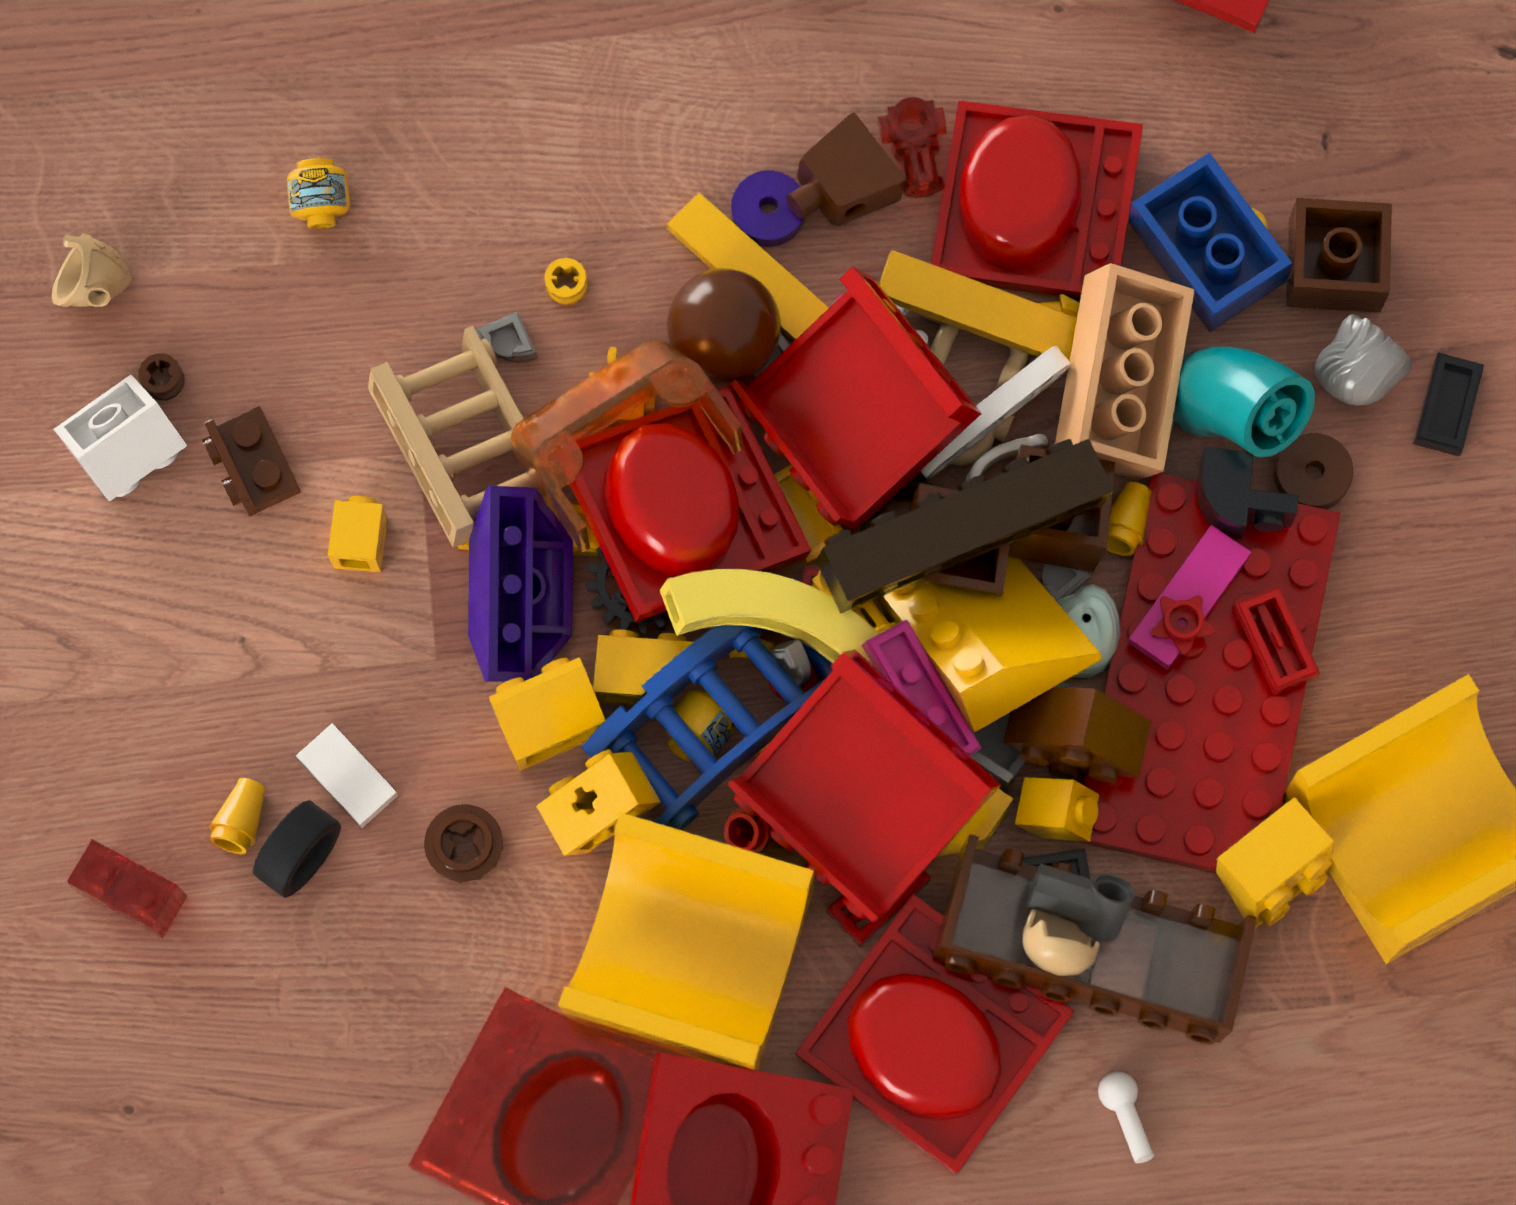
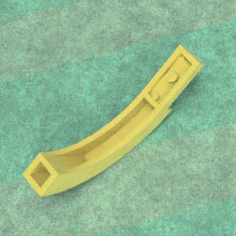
[659,569,878,664]

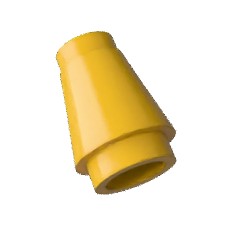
[1106,482,1151,556]
[209,778,266,855]

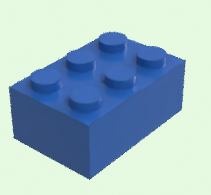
[1129,152,1292,332]

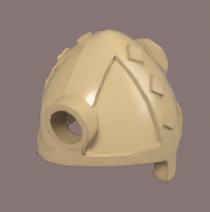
[51,233,132,307]

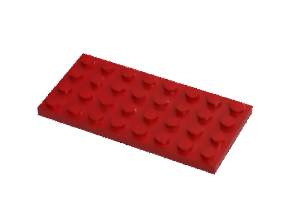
[1075,473,1340,874]

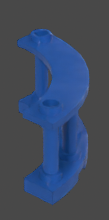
[581,578,833,830]

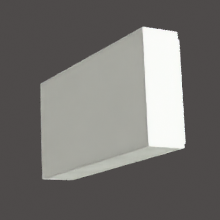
[296,723,399,828]

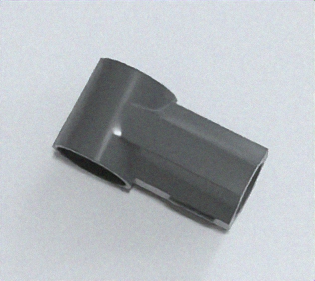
[1027,864,1135,941]

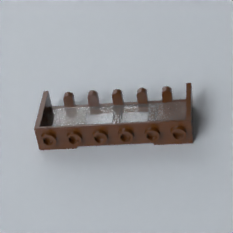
[932,834,1257,1044]

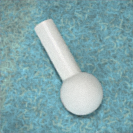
[1098,1071,1154,1164]

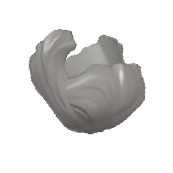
[1314,314,1412,406]

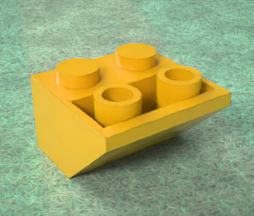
[489,657,606,771]
[1216,797,1334,929]

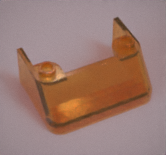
[511,339,742,553]

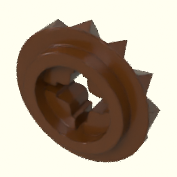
[424,804,503,883]

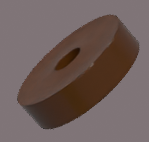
[1274,433,1353,509]

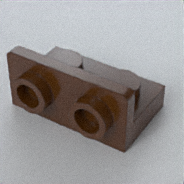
[202,406,301,517]

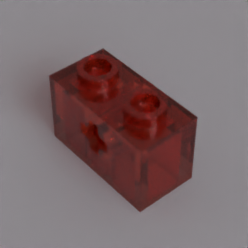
[67,839,187,938]

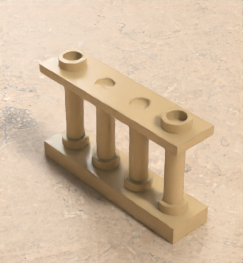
[368,326,562,548]

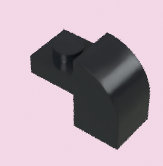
[1197,447,1299,540]

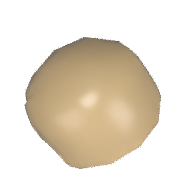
[1022,909,1100,975]

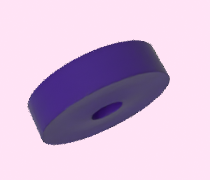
[731,170,805,247]

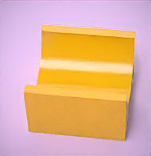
[1283,674,1516,964]
[558,812,815,1071]

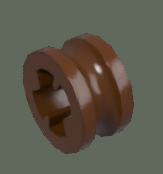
[138,353,184,401]

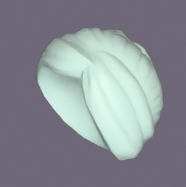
[1056,584,1121,678]

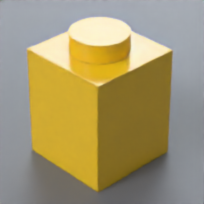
[328,496,388,573]
[1015,777,1099,842]

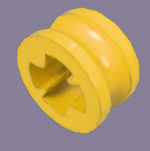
[544,258,588,305]

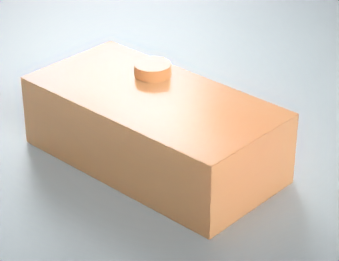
[1055,263,1195,481]

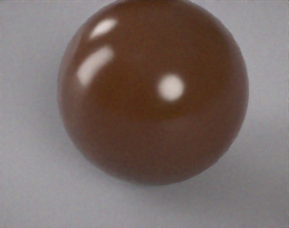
[667,268,781,382]

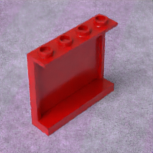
[730,266,982,531]
[727,649,1001,922]

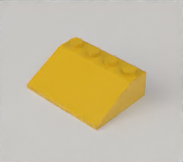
[878,557,1102,732]

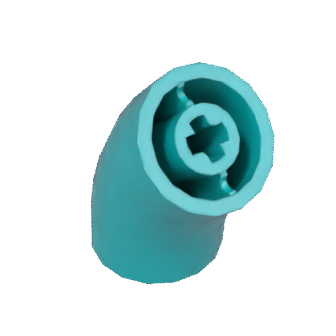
[1173,347,1315,457]

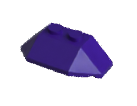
[468,486,573,682]

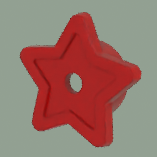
[1151,595,1215,655]

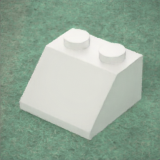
[54,374,187,502]

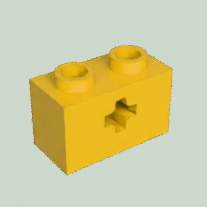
[536,749,661,856]

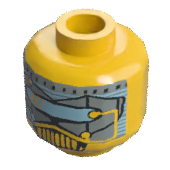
[287,158,350,229]
[665,689,736,761]

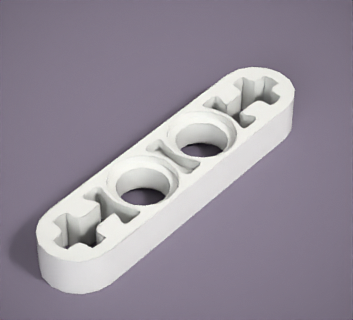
[920,345,1072,480]

